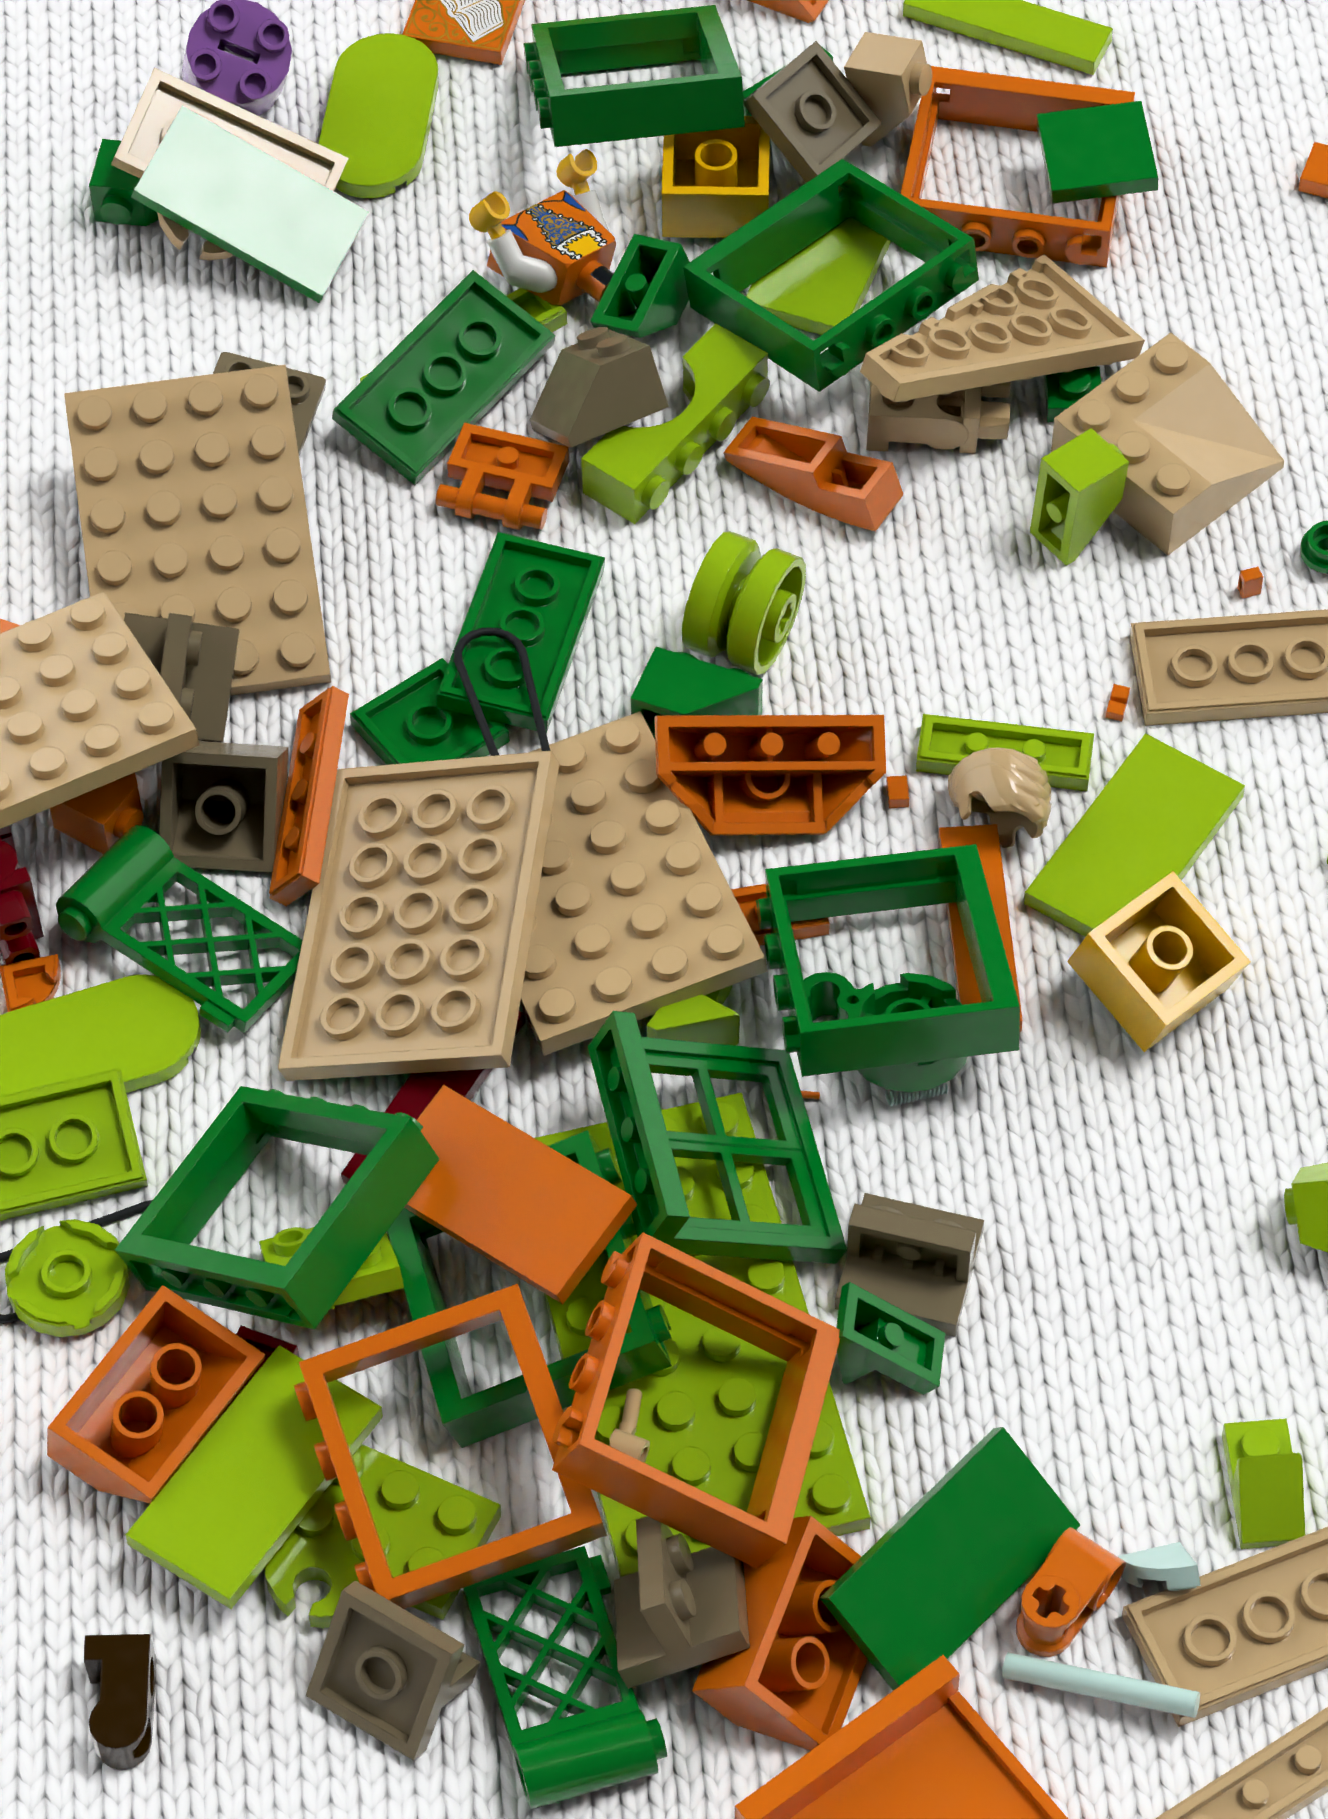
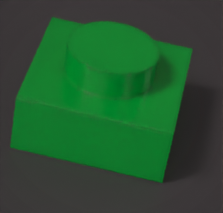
[1045,366,1101,422]

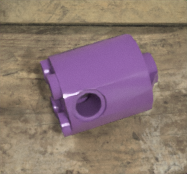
[182,0,292,116]

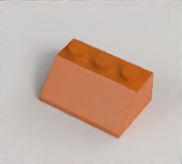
[47,1285,265,1504]
[692,1516,867,1751]

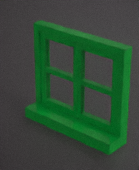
[588,1011,847,1264]

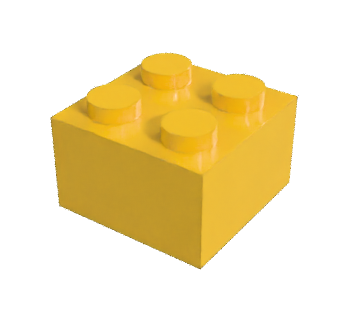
[661,116,770,238]
[1067,871,1251,1052]

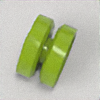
[682,531,806,675]

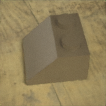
[530,327,669,448]
[159,741,288,873]

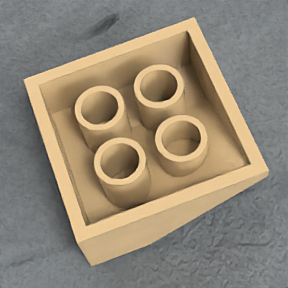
[1051,332,1284,556]

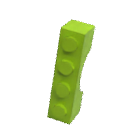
[581,323,770,524]

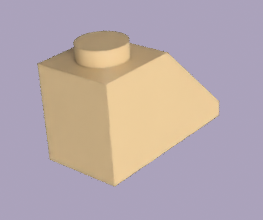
[844,32,932,147]

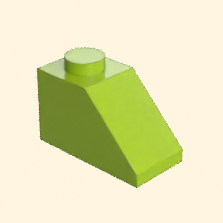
[1030,428,1129,566]

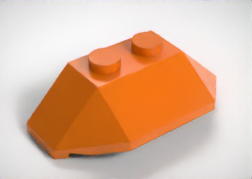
[654,715,886,836]

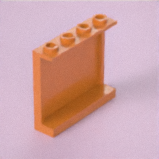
[735,1655,1068,1819]

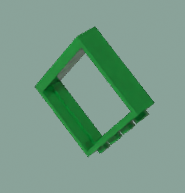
[523,5,745,147]
[683,159,979,392]
[756,844,1020,1077]
[115,1086,439,1330]
[387,1130,672,1448]

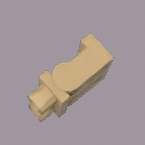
[866,381,1011,454]

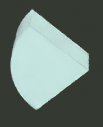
[1118,1542,1201,1591]

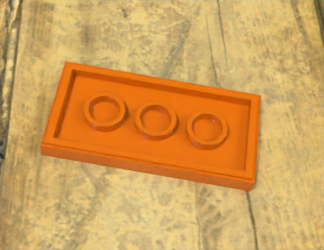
[404,1085,637,1304]

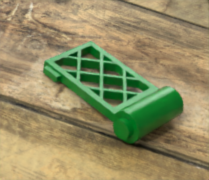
[56,825,302,1033]
[462,1546,667,1810]

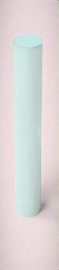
[1002,1652,1200,1718]

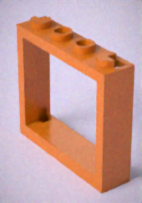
[901,66,1135,268]
[552,1232,840,1568]
[294,1284,607,1609]

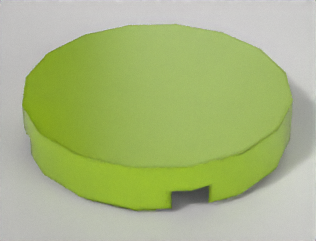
[5,1219,130,1337]

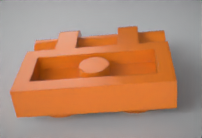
[435,423,569,530]

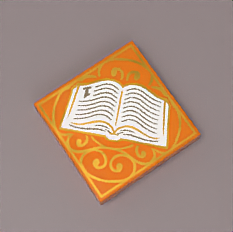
[402,0,525,65]

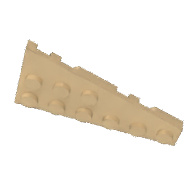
[860,254,1145,402]

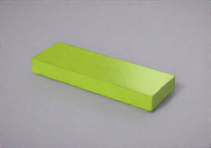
[916,714,1094,791]

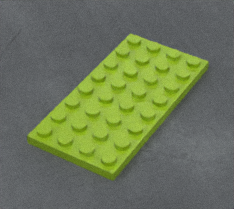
[535,1092,871,1578]

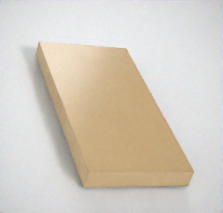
[1130,609,1328,726]
[1122,1527,1328,1727]

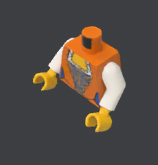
[469,149,616,306]

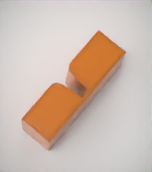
[1106,684,1130,721]

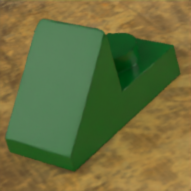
[836,1282,946,1395]

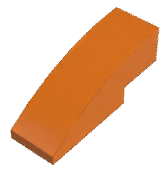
[723,416,904,532]

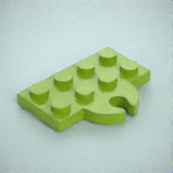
[265,1444,501,1628]

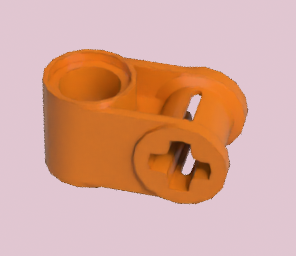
[1016,1527,1126,1657]

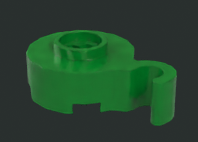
[804,972,967,1093]

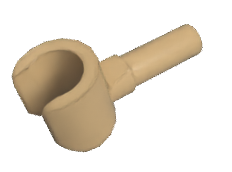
[609,1389,650,1463]

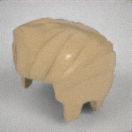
[948,748,1051,848]

